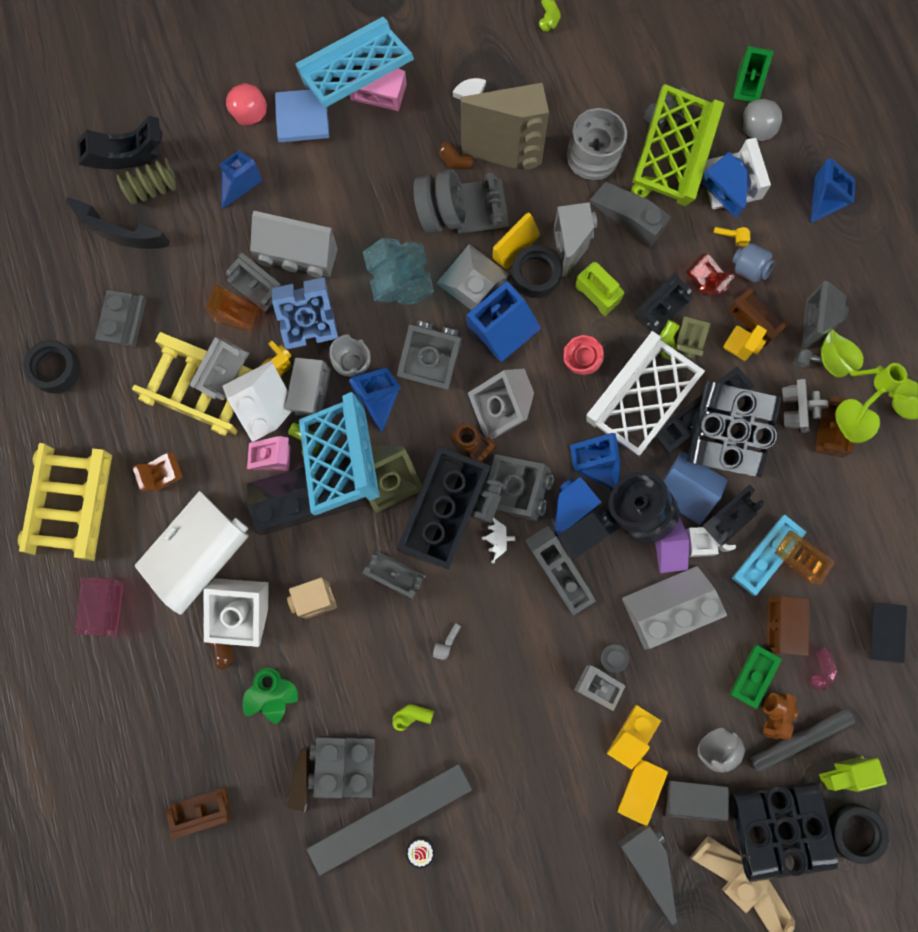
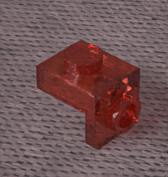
[686,253,734,295]

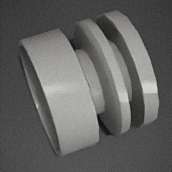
[566,108,628,180]

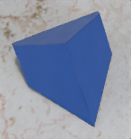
[219,150,263,209]
[811,158,856,223]
[349,367,401,433]
[570,433,620,490]

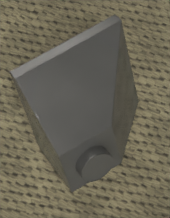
[800,281,849,349]

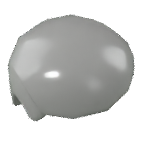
[742,99,782,141]
[330,334,371,377]
[697,728,745,773]

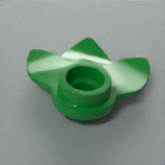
[243,668,298,724]

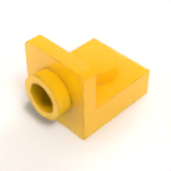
[261,341,293,377]

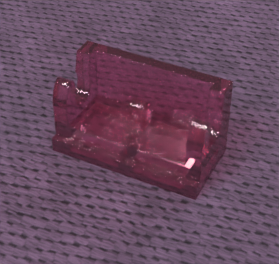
[74,577,124,637]

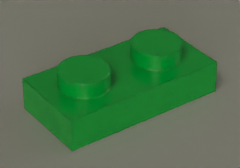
[729,645,782,709]

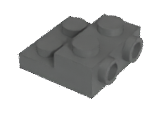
[397,320,463,390]
[488,454,554,522]
[308,736,375,798]

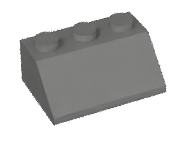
[250,211,338,278]
[622,566,727,650]

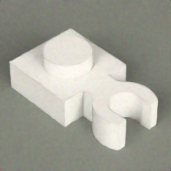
[686,527,736,557]

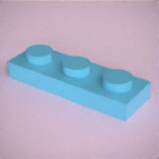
[732,515,806,596]

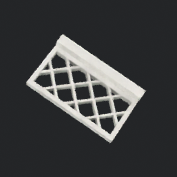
[586,331,705,457]

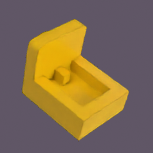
[723,325,767,361]

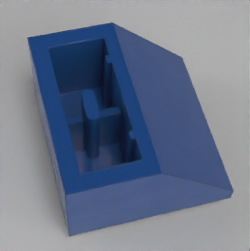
[467,281,541,363]

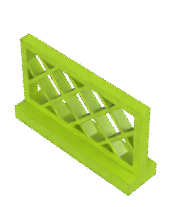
[632,84,724,207]

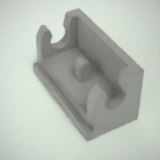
[190,337,249,400]
[285,358,331,417]

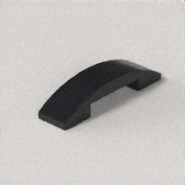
[66,197,170,249]
[655,366,755,453]

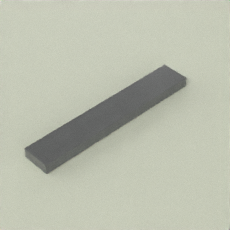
[306,763,472,876]

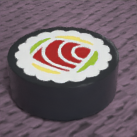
[406,837,435,869]

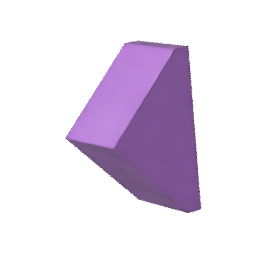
[655,516,689,573]

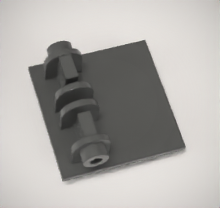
[457,173,509,234]

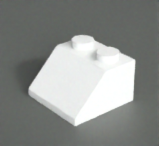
[223,361,291,442]
[204,578,269,647]

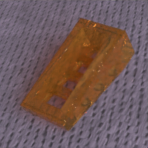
[775,530,835,585]

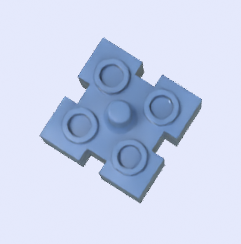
[272,277,338,350]

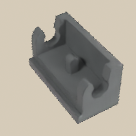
[226,253,282,314]
[362,551,426,601]
[664,781,728,823]

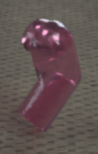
[811,648,837,691]

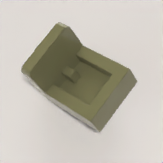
[675,315,711,359]

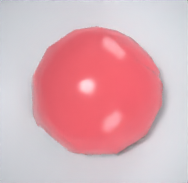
[226,83,267,125]
[564,335,604,375]

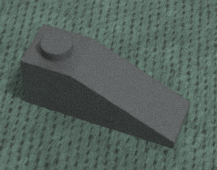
[589,182,671,248]
[525,526,596,616]
[617,824,677,925]

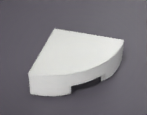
[453,78,486,100]

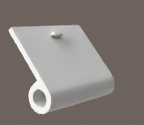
[135,491,249,615]

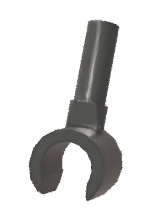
[793,350,823,368]

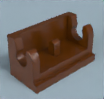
[728,287,789,347]
[814,396,860,458]
[766,596,810,656]
[166,787,234,840]

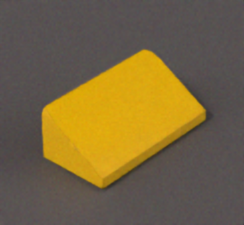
[492,213,540,270]
[617,759,668,826]

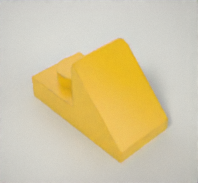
[607,705,661,770]

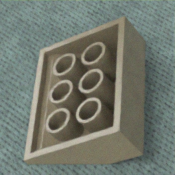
[461,83,549,170]

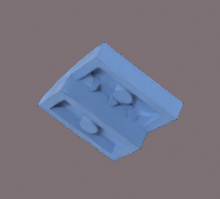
[275,90,329,142]

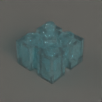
[363,238,434,305]

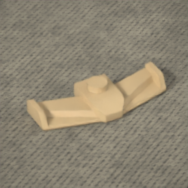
[689,836,795,932]

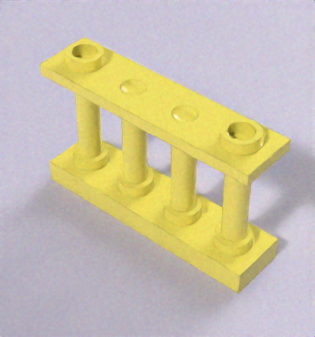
[132,332,252,436]
[18,443,112,561]

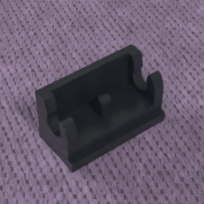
[635,273,693,334]
[703,485,764,547]
[870,602,907,664]

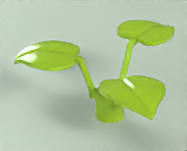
[821,330,918,443]

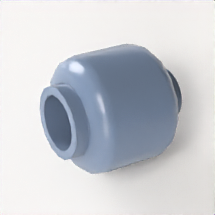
[733,244,775,282]

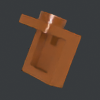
[133,453,183,491]

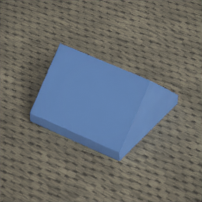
[663,451,728,525]

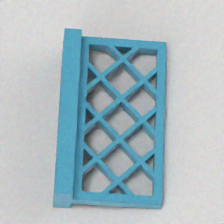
[295,17,414,108]
[299,392,380,515]

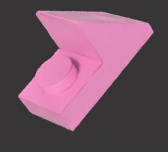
[247,436,291,471]

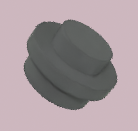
[601,644,629,673]

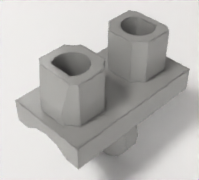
[782,379,829,433]

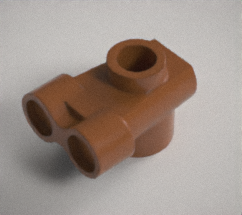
[762,692,799,740]

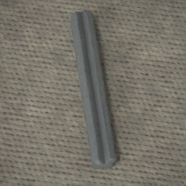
[750,709,855,771]

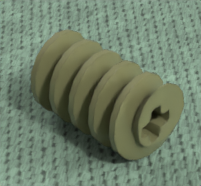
[117,158,176,205]

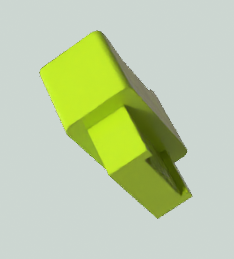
[575,262,624,316]
[819,756,887,792]

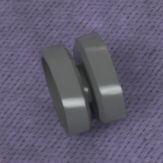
[413,169,467,234]

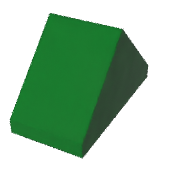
[733,45,774,102]

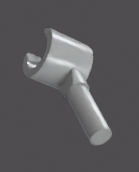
[433,623,461,660]

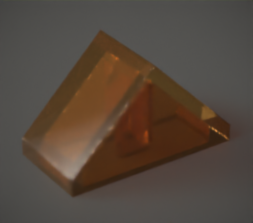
[205,285,260,333]

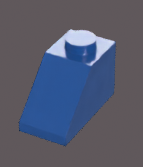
[701,152,747,219]
[553,477,601,539]

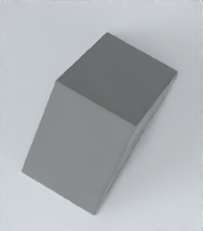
[574,665,625,711]

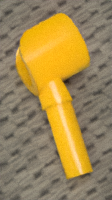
[714,227,750,247]

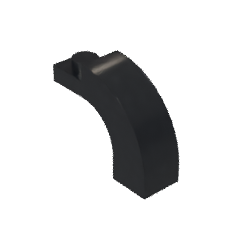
[77,115,162,169]

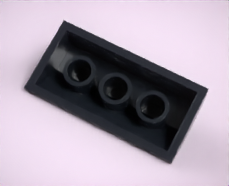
[397,446,490,570]
[247,456,365,536]

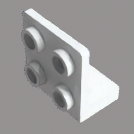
[702,138,771,210]

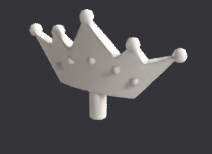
[482,518,515,564]

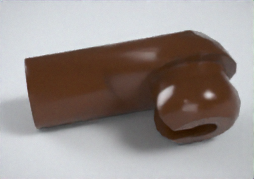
[439,141,473,169]
[202,636,233,669]

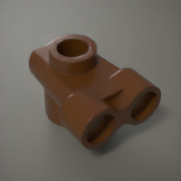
[450,422,498,463]

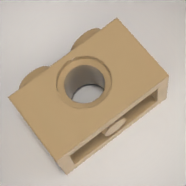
[287,577,337,619]

